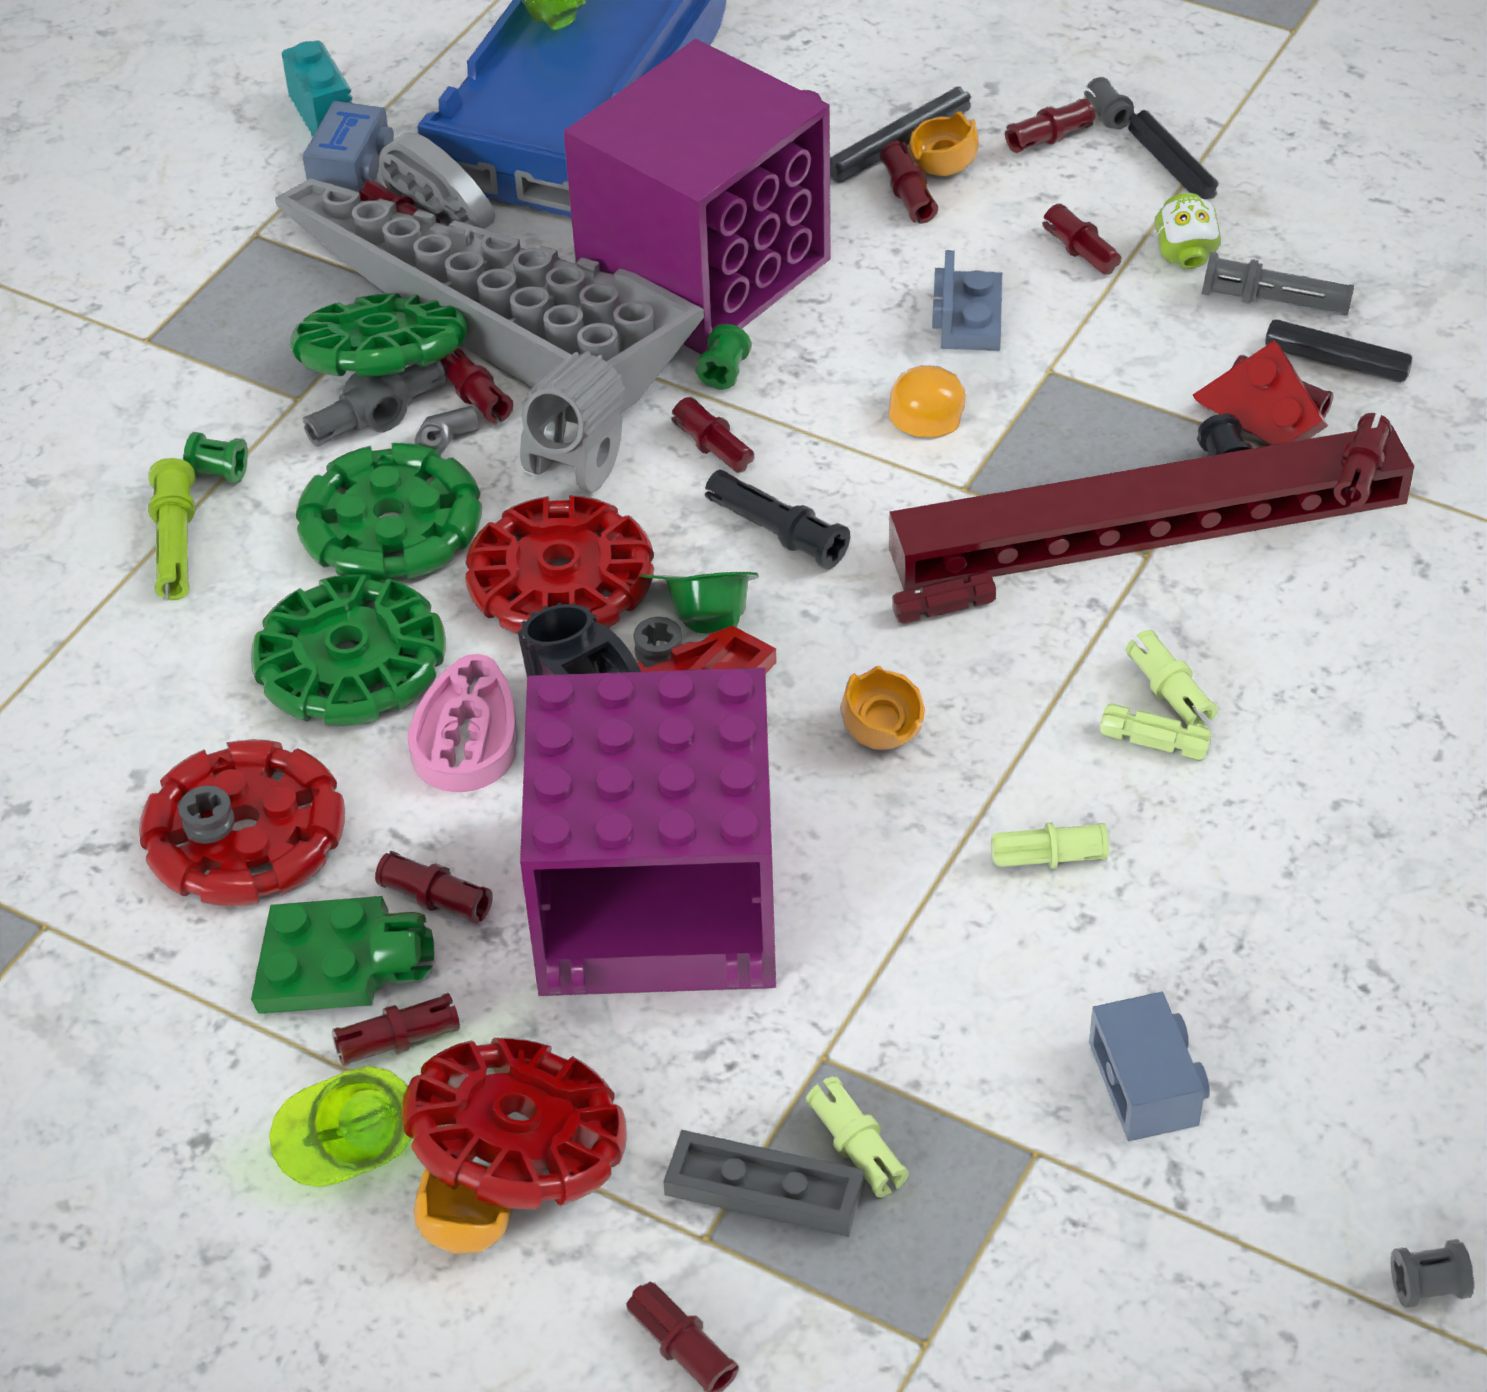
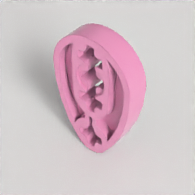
[408,654,517,792]

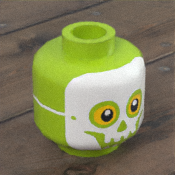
[1155,193,1221,269]

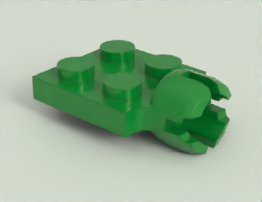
[251,896,434,1014]

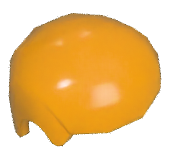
[909,112,979,177]
[889,365,966,437]
[840,666,925,750]
[413,1161,511,1254]

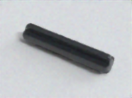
[1128,110,1219,200]
[1265,319,1412,383]

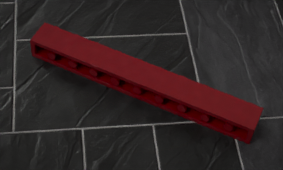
[889,426,1415,591]

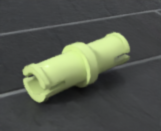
[1126,630,1218,728]
[806,1077,909,1198]

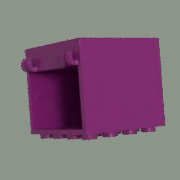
[564,38,831,354]
[520,668,776,996]

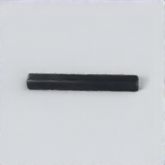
[830,86,971,182]

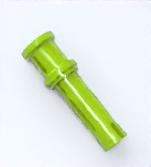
[148,458,196,600]

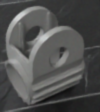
[520,350,626,492]

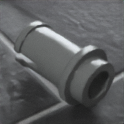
[1084,77,1134,129]

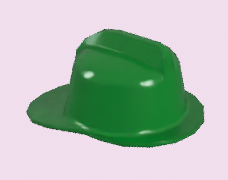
[640,572,759,634]

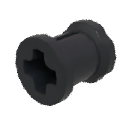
[1197,413,1253,456]

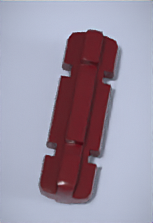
[892,572,996,624]

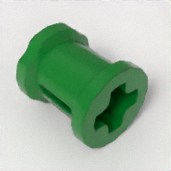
[695,324,752,390]
[183,432,248,483]

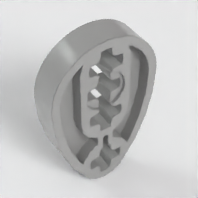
[379,132,495,229]

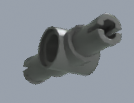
[303,361,446,447]

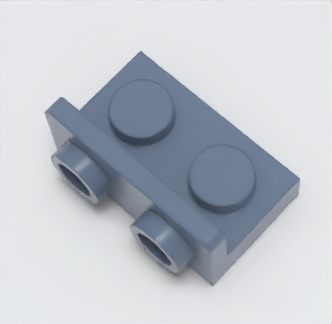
[932,250,1002,351]

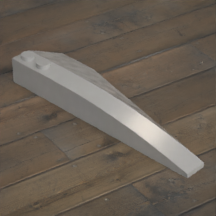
[275,178,704,413]

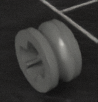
[633,616,682,668]
[179,785,235,844]

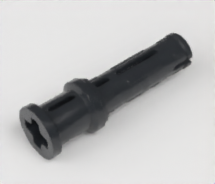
[705,469,851,569]

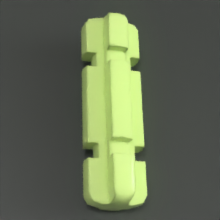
[1100,703,1211,760]

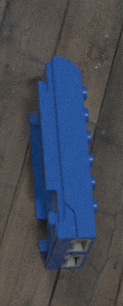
[417,0,727,217]

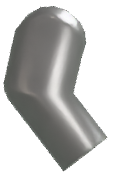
[415,406,478,454]

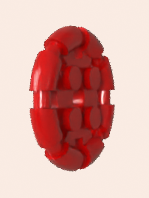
[465,495,654,635]
[139,739,345,906]
[402,1037,627,1210]

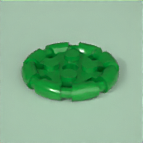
[290,293,468,377]
[296,443,483,582]
[251,574,446,726]

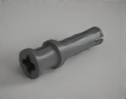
[1202,252,1354,316]

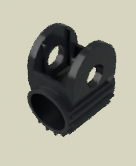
[517,603,641,676]

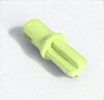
[991,822,1109,869]

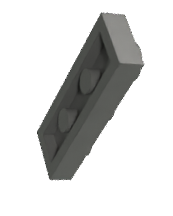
[663,1129,865,1237]

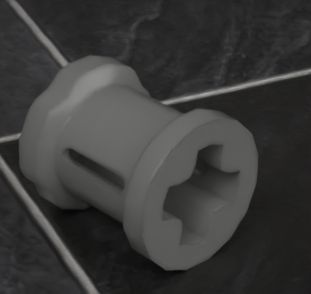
[1390,1239,1474,1308]

